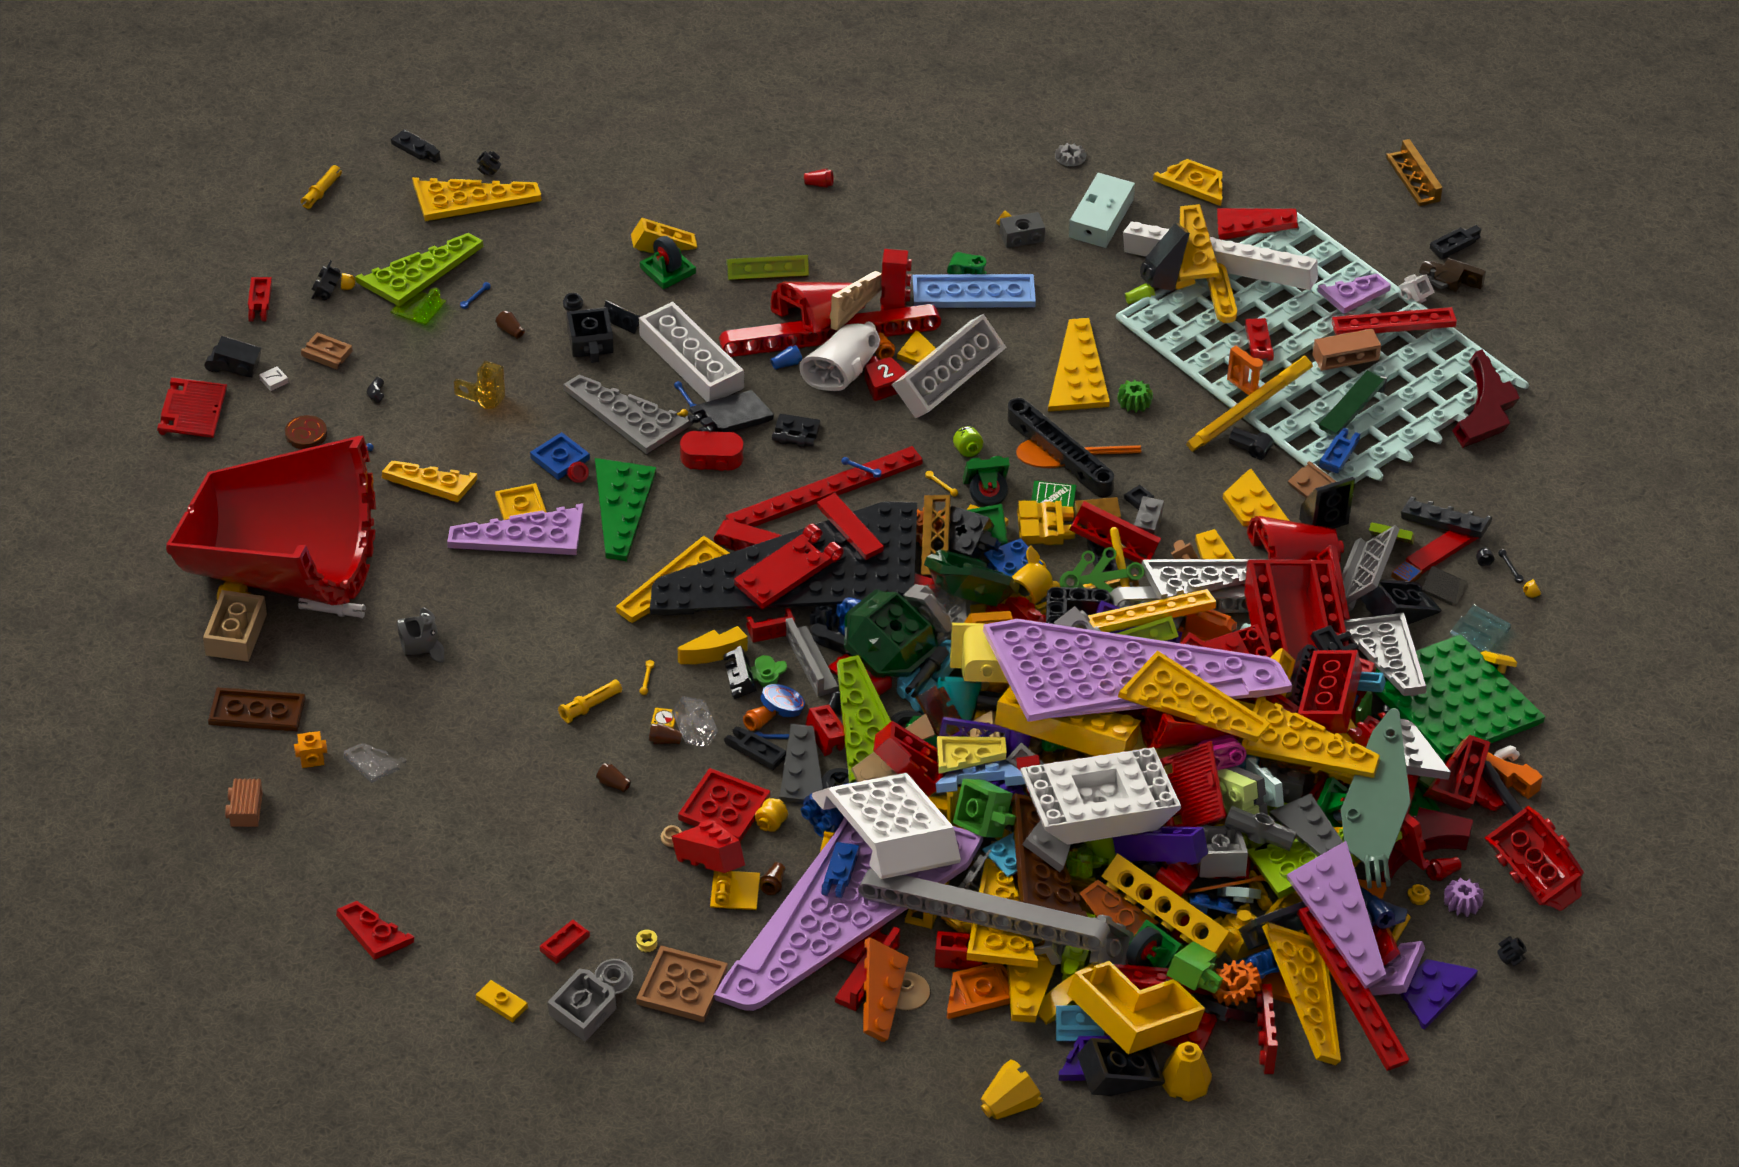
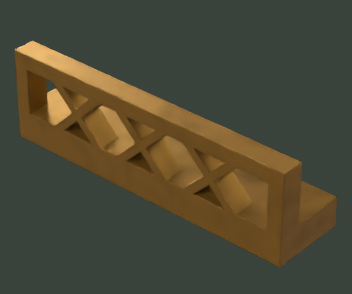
[1386,139,1443,206]
[921,495,951,579]

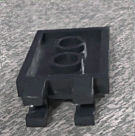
[688,390,774,432]

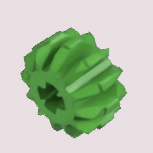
[1117,379,1153,413]

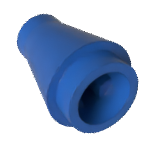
[770,345,802,370]

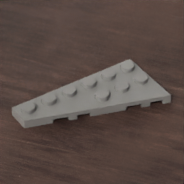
[563,375,693,454]
[1142,559,1266,600]
[1344,613,1426,696]

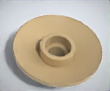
[896,972,930,1010]

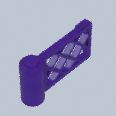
[936,717,1031,761]

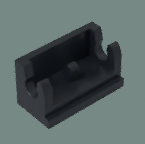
[723,646,757,699]

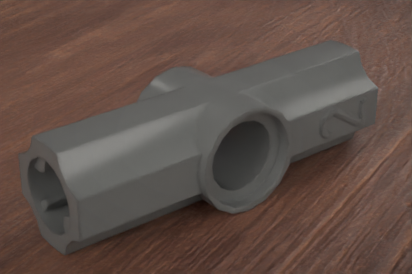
[1225,806,1297,851]

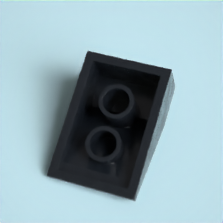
[1140,223,1190,291]
[1299,477,1355,529]
[1361,579,1442,625]
[1077,1038,1165,1096]

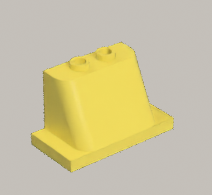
[950,623,1008,683]

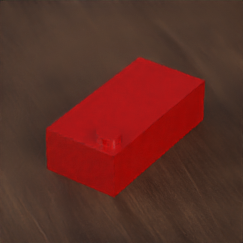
[1298,650,1362,733]

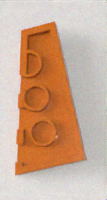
[863,937,909,1042]

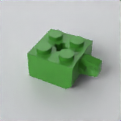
[953,779,1016,838]

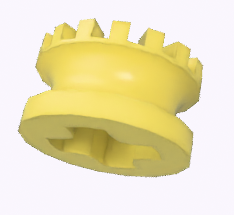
[636,930,657,953]

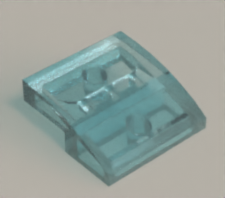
[1450,605,1511,652]

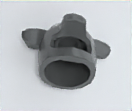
[397,607,445,663]

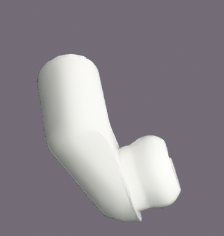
[1494,746,1520,761]

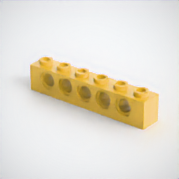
[1101,853,1234,958]

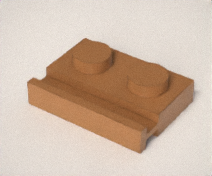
[301,332,353,370]
[1288,461,1336,498]

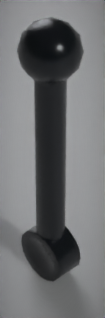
[1498,549,1524,583]

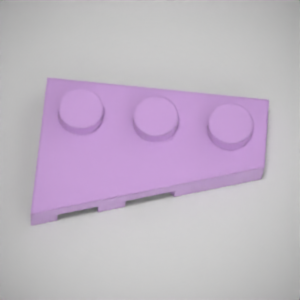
[1317,274,1391,314]
[1369,941,1425,995]

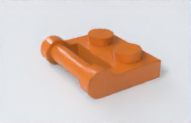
[1227,345,1263,395]

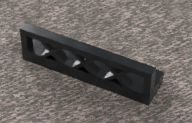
[1238,901,1307,950]

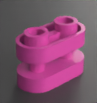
[1196,735,1246,770]

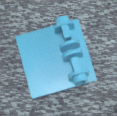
[982,832,1017,877]

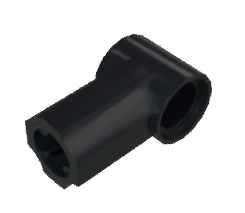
[1229,427,1274,460]

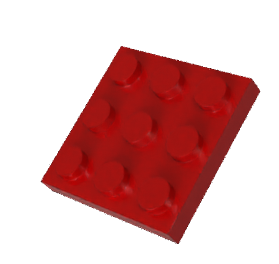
[678,768,770,842]

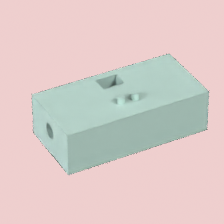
[1069,173,1135,248]

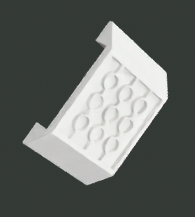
[812,773,961,879]

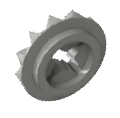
[1055,143,1086,166]

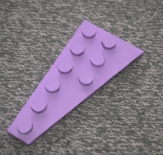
[447,503,583,555]
[1287,841,1386,989]

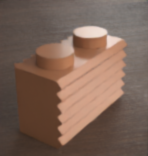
[225,778,263,827]

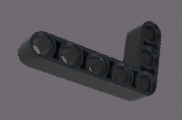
[1046,587,1111,624]

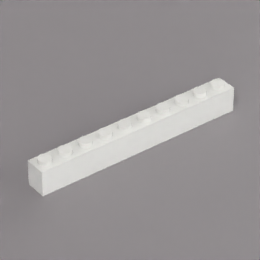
[1123,222,1318,290]

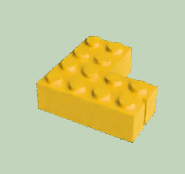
[1067,961,1205,1054]

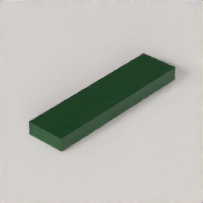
[1319,370,1385,437]

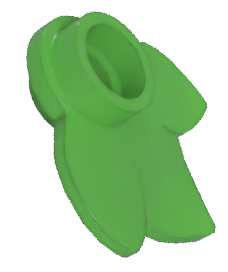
[751,655,787,687]

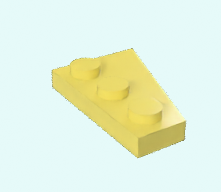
[937,736,1007,774]

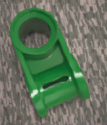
[947,252,987,274]

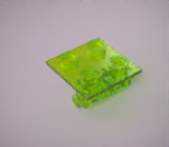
[390,288,446,325]
[1065,851,1110,879]

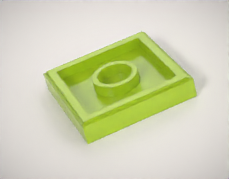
[1369,522,1415,544]

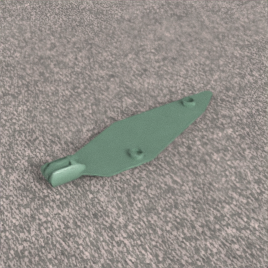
[1341,708,1411,889]

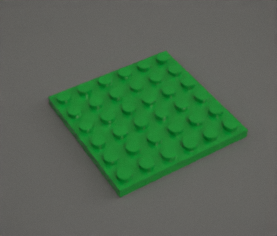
[1374,634,1546,762]

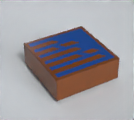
[1391,561,1422,582]

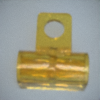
[454,361,505,409]

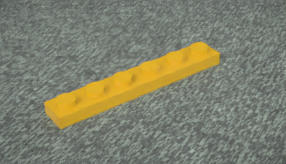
[1088,589,1216,632]

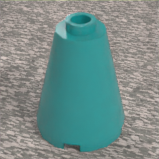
[937,677,982,737]

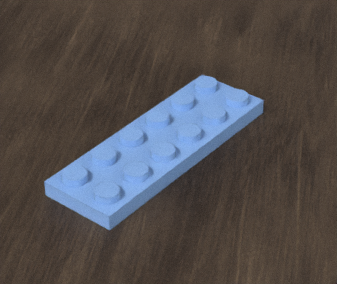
[912,274,1036,308]

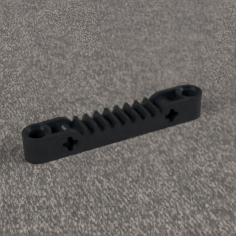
[1008,398,1114,497]

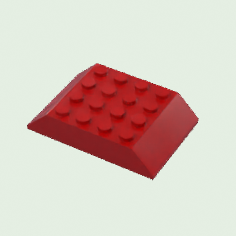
[1244,560,1349,676]

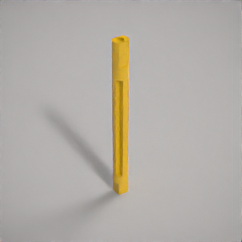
[1186,355,1313,452]

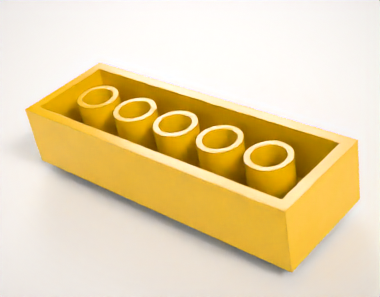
[994,686,1141,756]

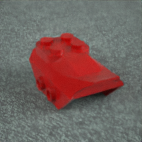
[1484,806,1584,911]

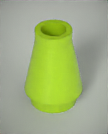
[1125,283,1156,305]

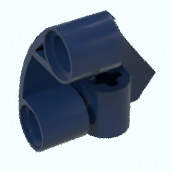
[1360,886,1408,929]

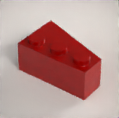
[880,249,912,310]

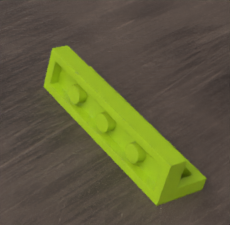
[726,255,809,279]
[1116,616,1179,641]

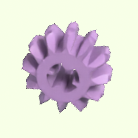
[1444,877,1483,917]

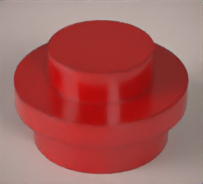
[567,462,589,483]

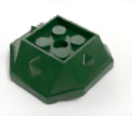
[924,549,1020,607]
[844,589,938,678]

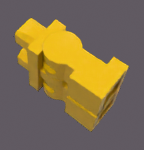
[1017,501,1075,546]

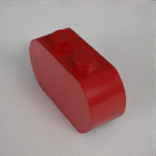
[680,431,743,471]

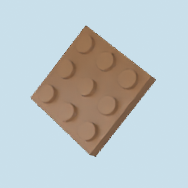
[636,946,728,1023]

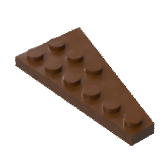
[1011,793,1088,917]

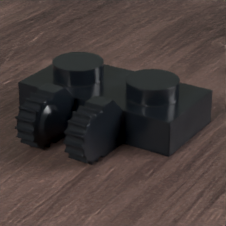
[1310,625,1359,650]

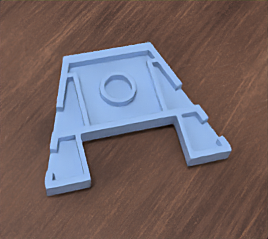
[936,760,1025,793]

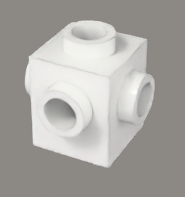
[1399,274,1435,303]

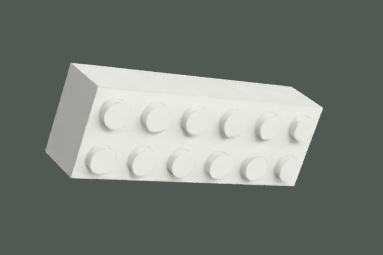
[639,302,744,402]
[892,314,1007,418]

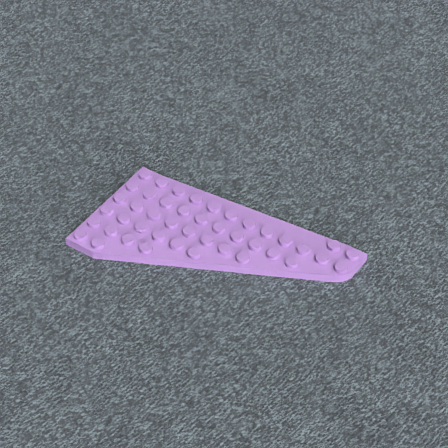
[983,619,1292,722]
[714,817,983,1011]

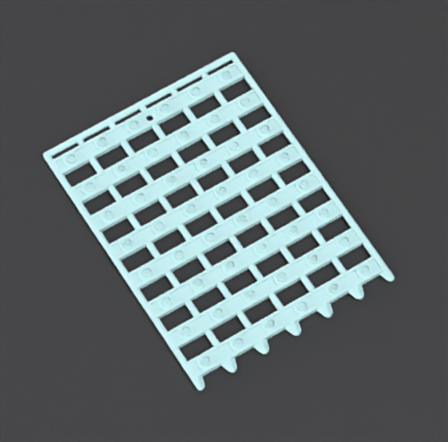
[1116,212,1529,483]

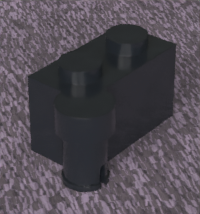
[204,336,261,378]

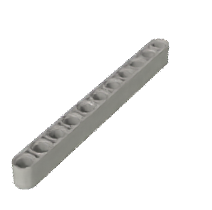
[858,868,1110,951]

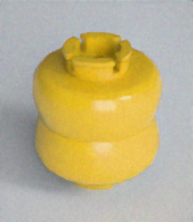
[755,798,788,832]

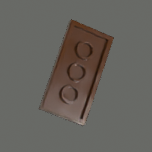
[208,687,306,732]

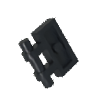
[772,414,820,448]

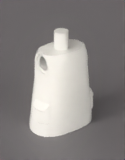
[800,321,880,391]

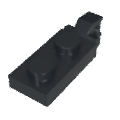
[391,129,441,163]
[1430,225,1481,259]

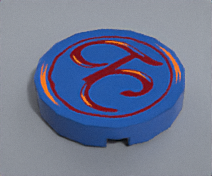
[760,684,805,717]

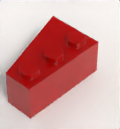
[873,721,943,797]
[1423,735,1491,811]
[671,820,745,873]

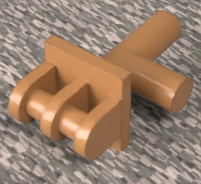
[1171,540,1199,559]

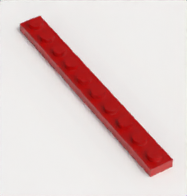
[726,446,923,527]

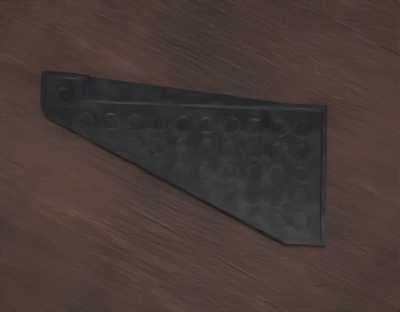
[650,501,917,615]

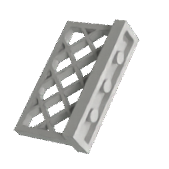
[1342,525,1400,611]

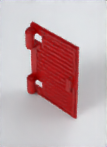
[157,377,227,438]
[1160,741,1226,827]

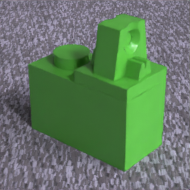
[1166,941,1223,993]

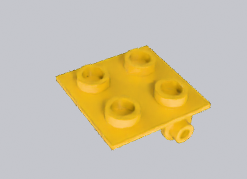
[710,871,760,910]

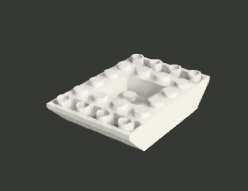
[1020,747,1181,845]

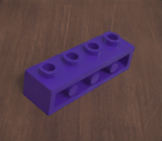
[1112,826,1208,865]

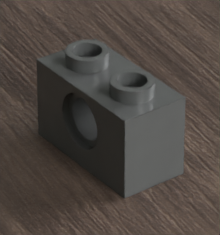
[999,212,1045,248]

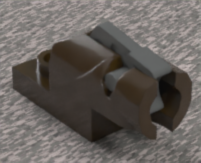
[1419,258,1486,292]

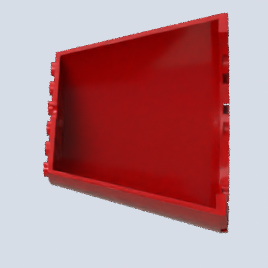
[166,436,376,605]

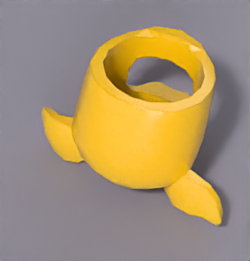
[1009,545,1060,605]

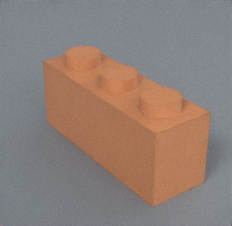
[1313,329,1381,371]

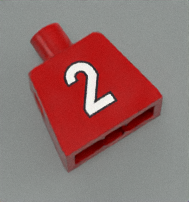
[865,356,907,401]

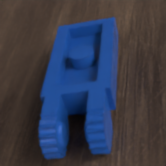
[1319,428,1361,474]
[821,842,860,898]

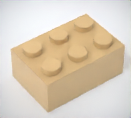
[203,590,267,662]

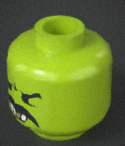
[953,426,984,457]

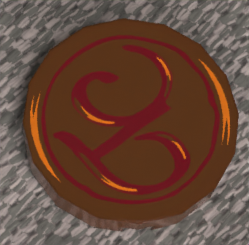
[285,415,327,449]

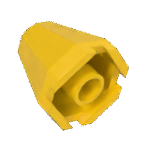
[1162,1042,1212,1102]
[980,1059,1043,1119]

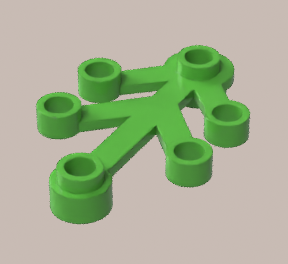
[1059,547,1144,593]

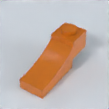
[1486,752,1543,799]

